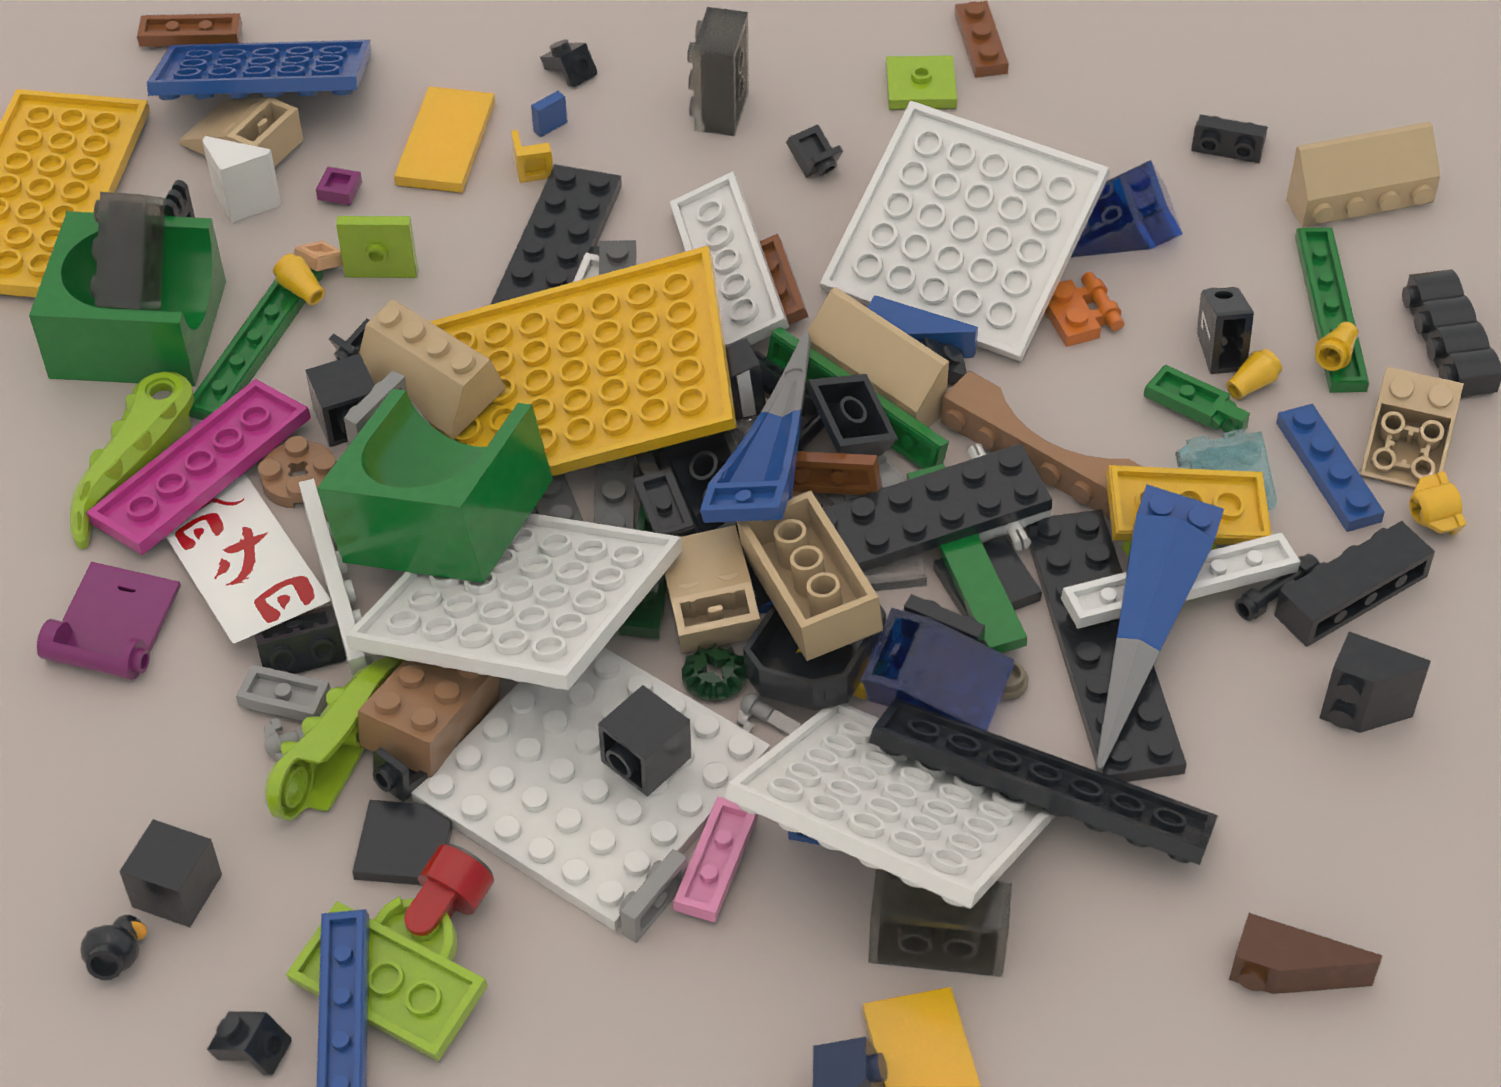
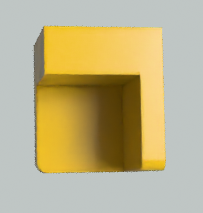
[511,130,553,183]

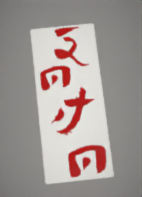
[166,473,331,644]

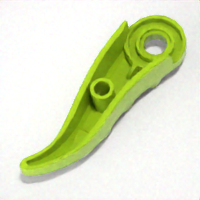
[70,372,194,549]
[265,656,404,821]

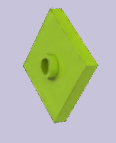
[886,55,957,109]
[336,216,418,278]

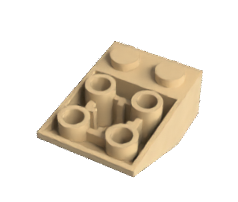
[178,97,303,167]
[1360,366,1464,489]
[664,525,760,654]

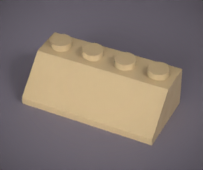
[1286,121,1440,227]
[808,287,949,427]
[359,299,506,440]

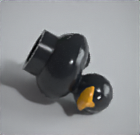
[80,915,147,980]

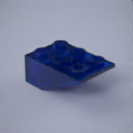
[1071,160,1183,258]
[861,608,1015,731]

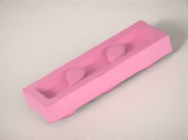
[673,796,758,923]

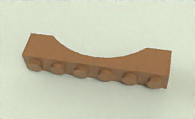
[941,370,1143,520]

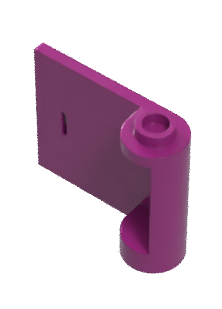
[37,562,181,680]

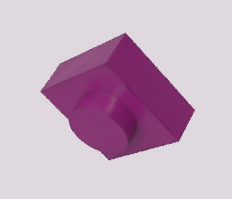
[316,166,362,205]

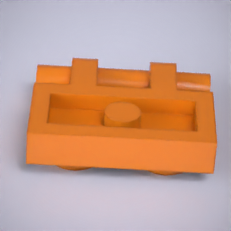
[1045,272,1124,347]

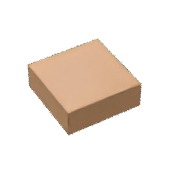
[294,241,343,271]

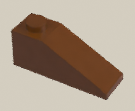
[1229,913,1383,994]

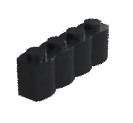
[1402,269,1501,397]

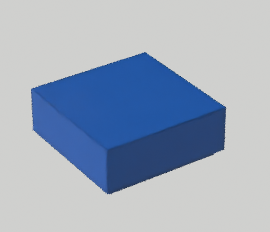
[531,91,567,137]

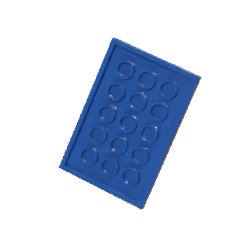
[146,40,371,100]

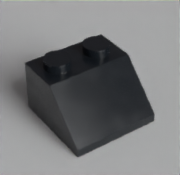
[805,374,898,456]
[1319,631,1431,733]

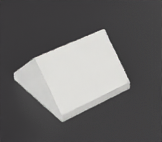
[202,136,281,223]

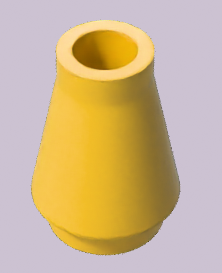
[273,253,326,306]
[1315,322,1358,371]
[1225,349,1282,400]

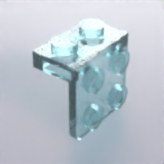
[1175,429,1277,510]

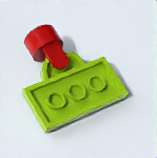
[285,844,494,1062]

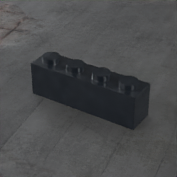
[1274,521,1435,647]

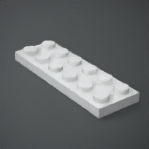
[670,171,790,348]

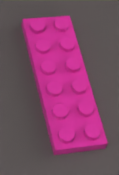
[86,379,311,555]

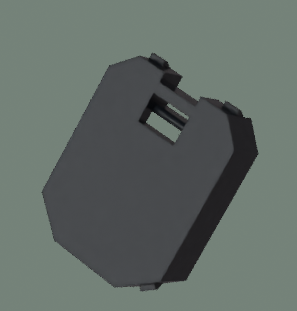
[743,605,887,711]

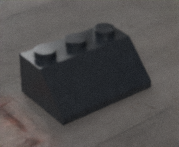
[658,427,745,535]

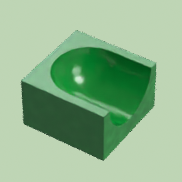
[29,211,226,386]
[316,389,553,583]

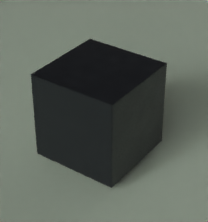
[305,353,374,447]
[598,685,692,797]
[119,819,222,928]

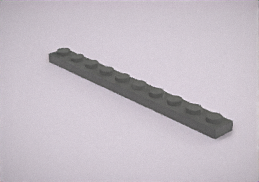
[594,240,637,529]

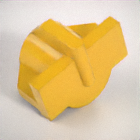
[1409,471,1467,535]

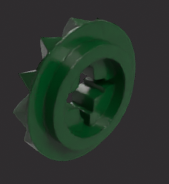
[681,643,747,701]

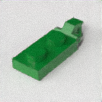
[1144,365,1250,437]

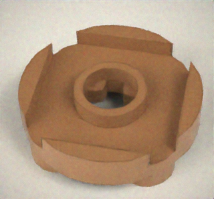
[258,436,336,508]

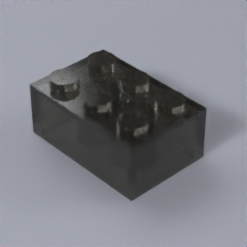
[687,7,749,136]
[90,192,166,310]
[868,869,1012,977]

